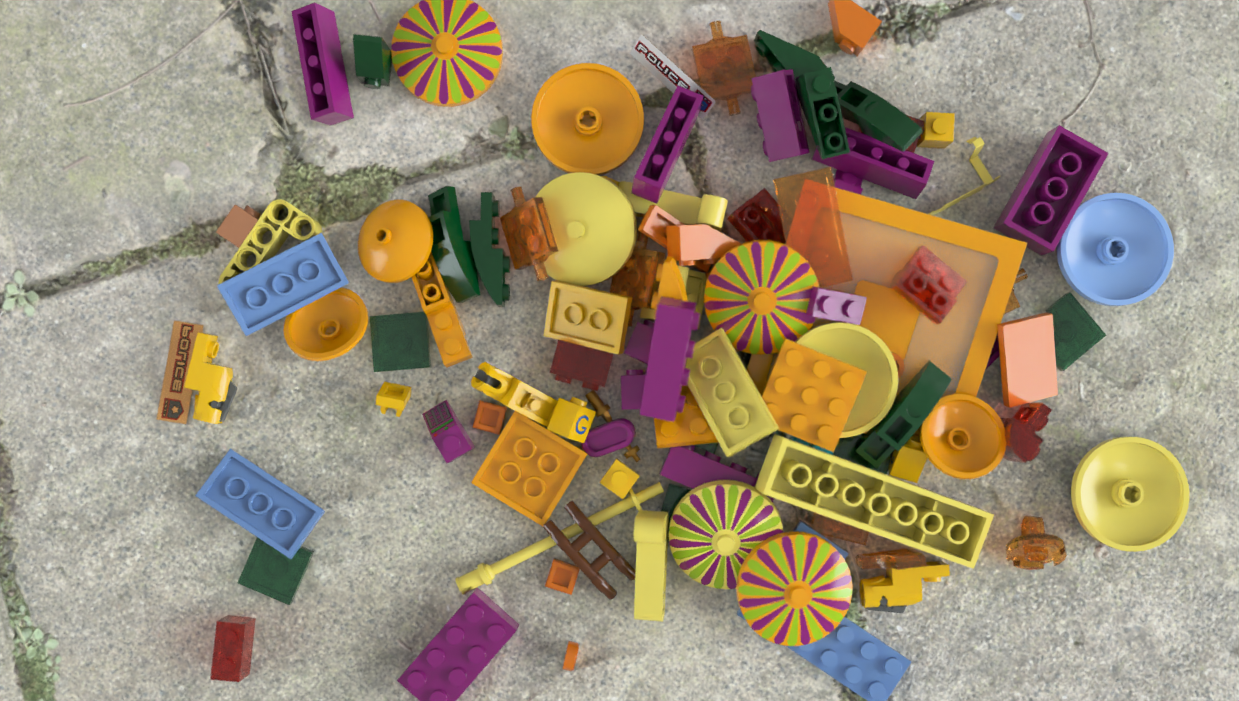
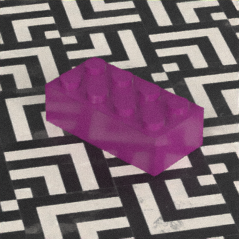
[993,125,1109,256]
[397,587,520,701]

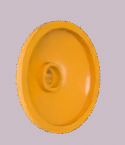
[358,199,433,283]
[284,287,368,361]
[920,394,1007,479]

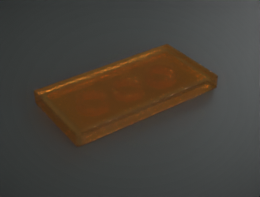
[773,167,853,287]

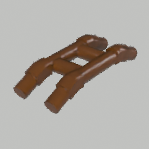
[543,501,636,600]

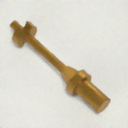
[585,389,641,462]

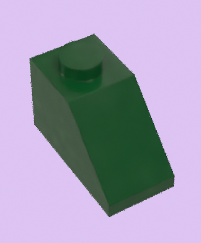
[353,34,392,89]

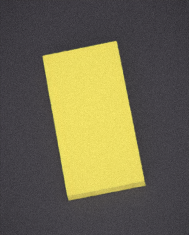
[685,328,779,457]

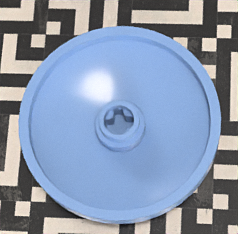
[1057,193,1174,306]

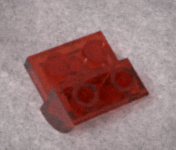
[727,188,792,244]
[890,245,967,325]
[1000,403,1052,463]

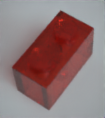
[550,340,613,391]
[210,615,256,682]

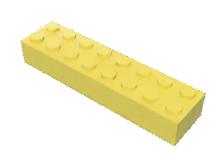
[754,434,994,569]

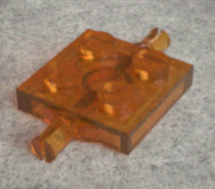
[692,21,756,116]
[500,187,558,281]
[610,230,665,327]

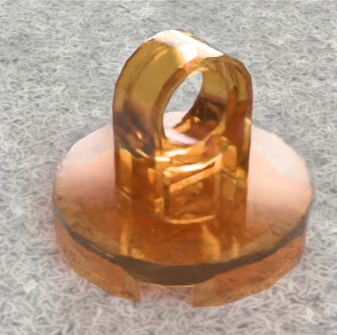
[1005,515,1067,570]

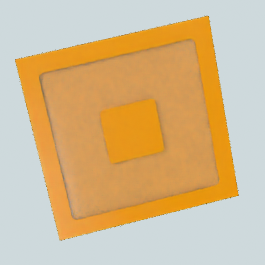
[747,179,1027,445]

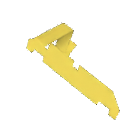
[929,137,1000,215]

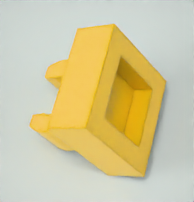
[376,381,412,417]

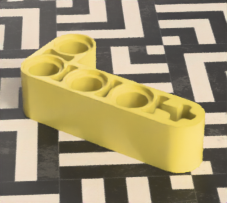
[618,181,728,232]
[219,199,322,284]
[634,510,669,622]

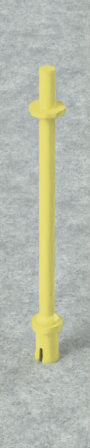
[455,482,664,595]

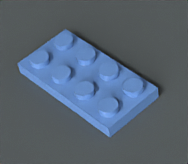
[217,233,349,336]
[195,449,325,559]
[787,616,911,701]

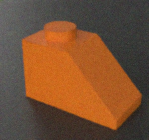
[828,0,882,57]

